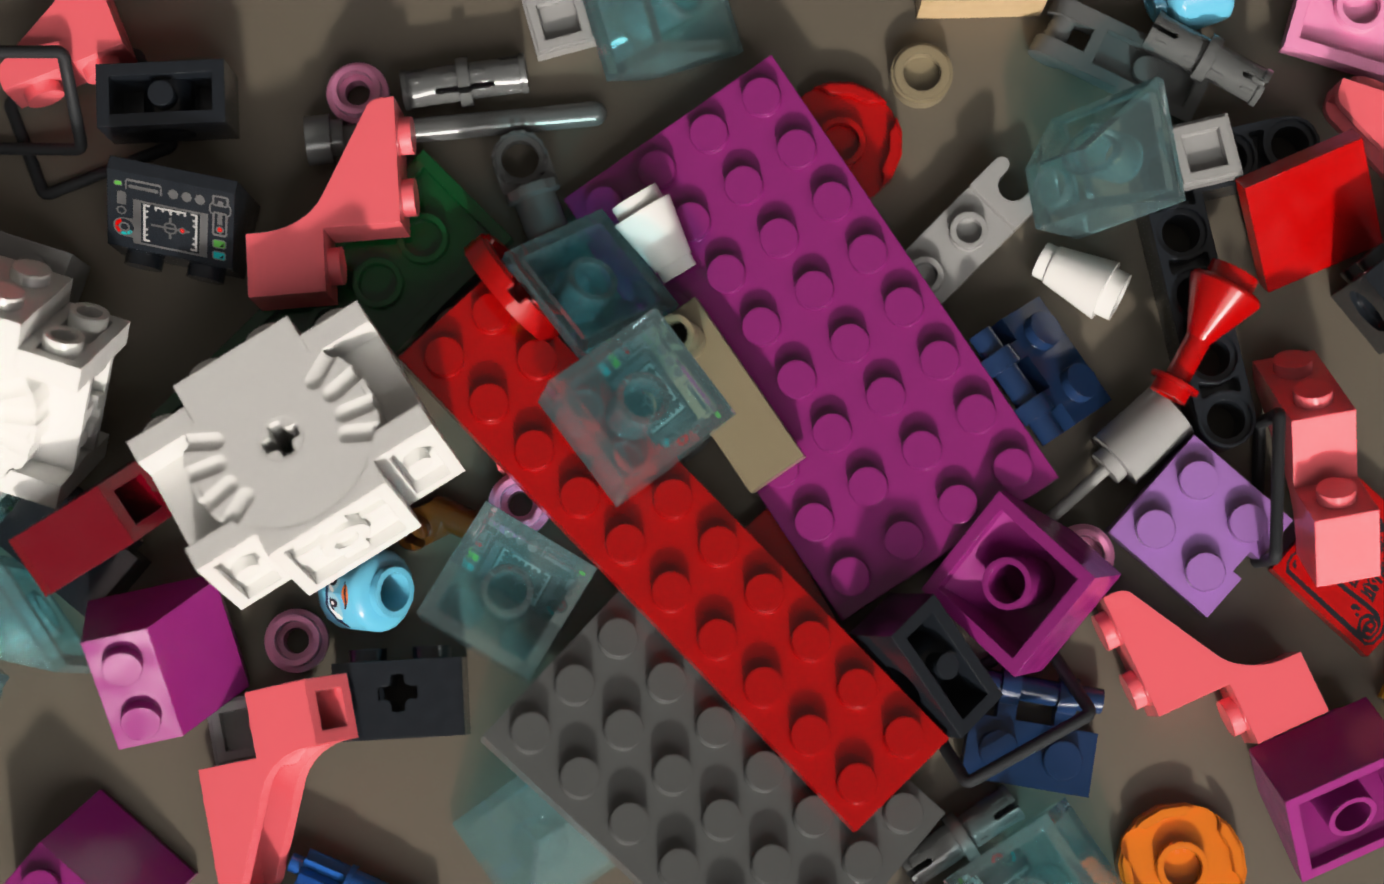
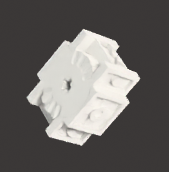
[0,255,131,509]
[126,300,465,610]

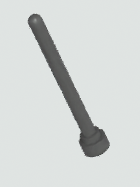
[303,101,607,166]

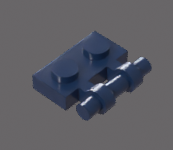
[969,296,1112,446]
[961,667,1105,798]

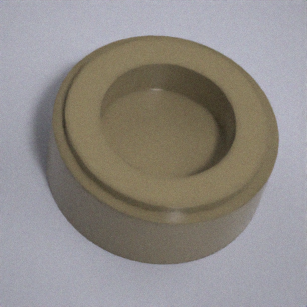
[889,42,953,109]

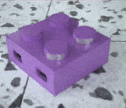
[1104,435,1293,618]

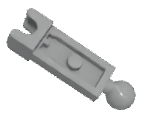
[905,156,1045,305]

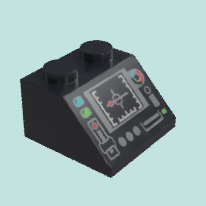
[107,156,260,285]

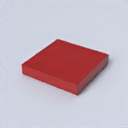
[1235,129,1383,293]

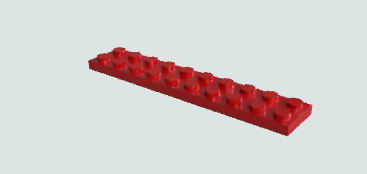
[398,281,949,832]

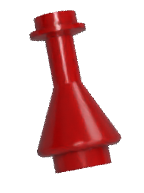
[1150,258,1261,406]

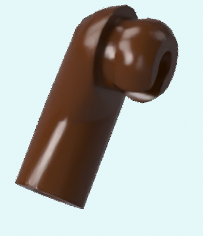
[397,496,492,551]

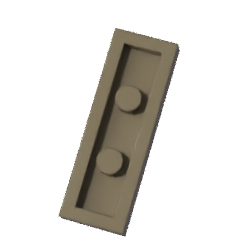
[642,297,806,494]

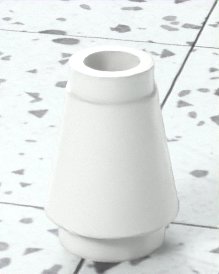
[612,183,697,283]
[1032,242,1132,320]

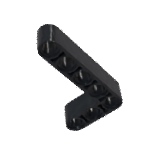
[1128,116,1320,453]

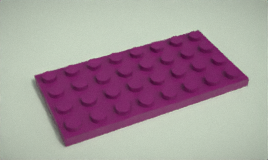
[563,55,1059,621]

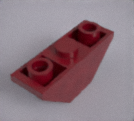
[9,458,173,597]

